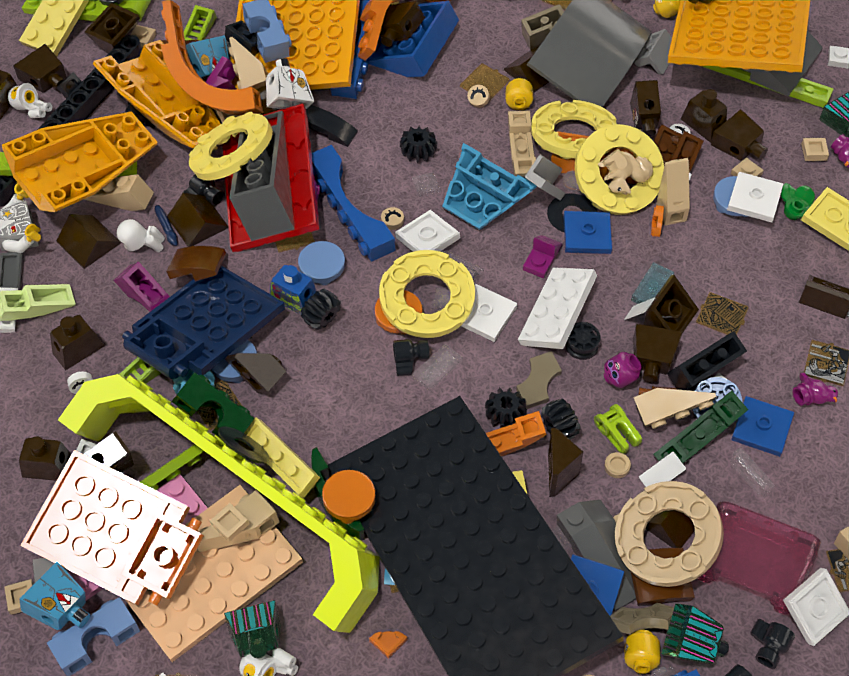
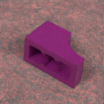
[113,262,170,312]

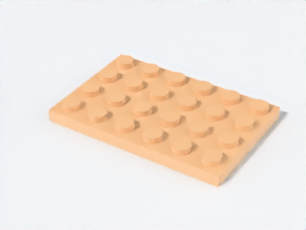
[125,485,303,662]

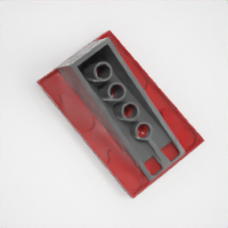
[223,103,319,252]

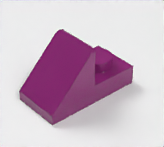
[206,56,237,90]
[523,235,563,279]

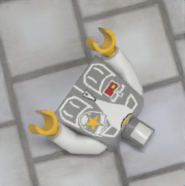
[0,183,41,253]

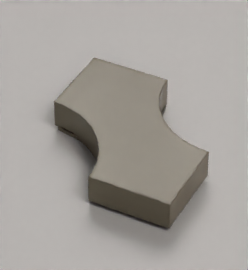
[516,351,562,409]
[610,603,682,634]

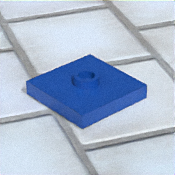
[563,211,612,254]
[731,396,794,457]
[571,554,624,616]

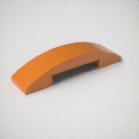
[486,411,547,456]

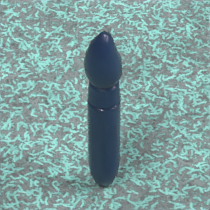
[154,205,178,246]

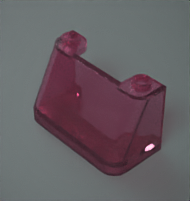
[697,501,821,614]

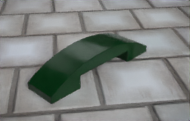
[653,390,749,463]
[311,447,365,541]

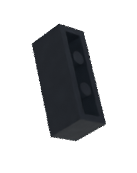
[667,331,747,390]

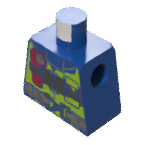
[270,265,316,315]

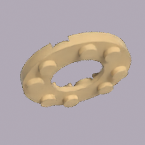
[615,481,724,587]

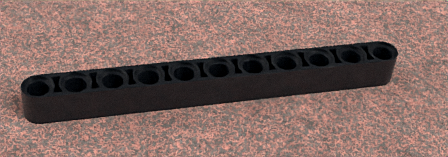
[0,35,142,207]

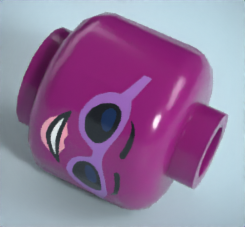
[604,352,641,388]

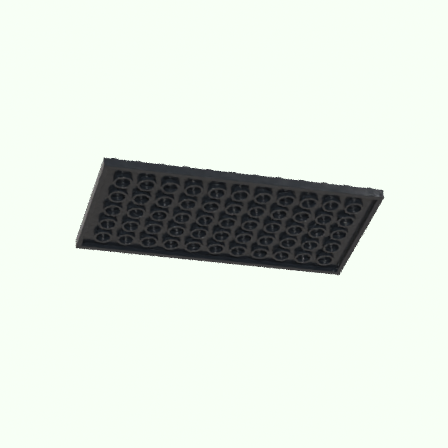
[327,396,624,676]

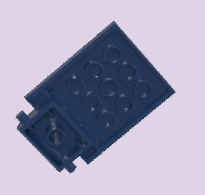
[122,266,285,380]

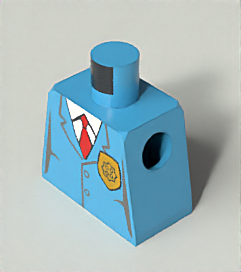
[186,35,229,79]
[19,562,90,630]

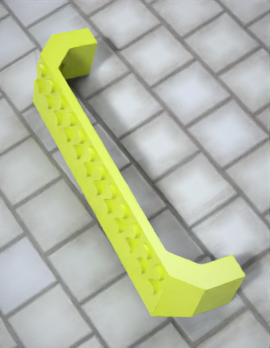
[58,374,380,633]

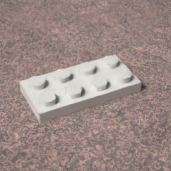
[518,268,597,349]

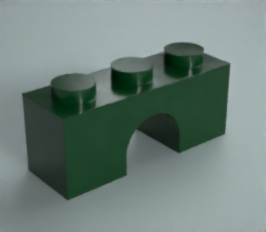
[171,372,255,442]

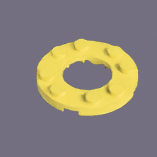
[531,100,617,159]
[189,112,273,180]
[575,124,664,215]
[379,250,475,338]

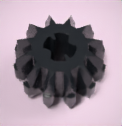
[400,125,437,163]
[301,288,341,330]
[485,387,527,428]
[541,398,580,440]

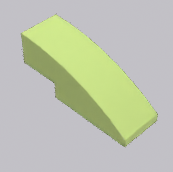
[0,284,76,321]

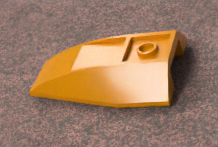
[93,40,221,148]
[2,112,158,212]

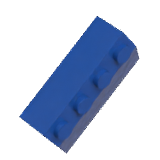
[367,1,459,77]

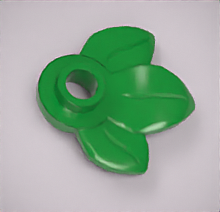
[780,183,815,220]

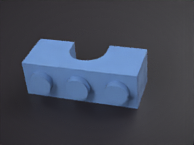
[243,0,292,63]
[47,597,140,676]

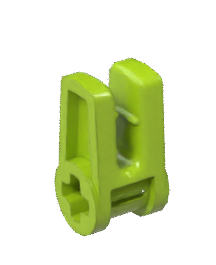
[594,404,642,454]

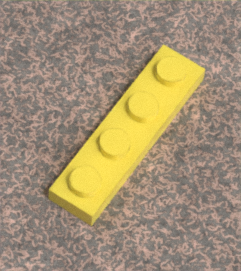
[244,417,320,498]

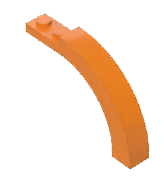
[161,0,263,115]
[358,0,451,61]

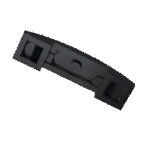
[306,105,358,147]

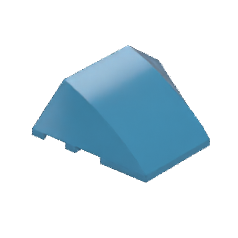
[442,143,537,230]

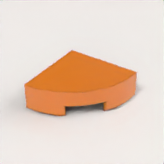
[651,205,664,237]
[369,631,408,659]

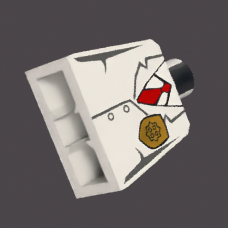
[266,58,314,109]

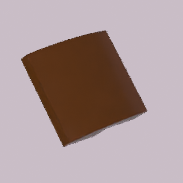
[653,125,704,173]
[166,246,226,281]
[630,548,695,605]

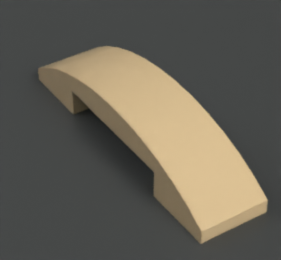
[508,111,536,177]

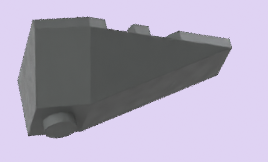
[557,500,636,612]

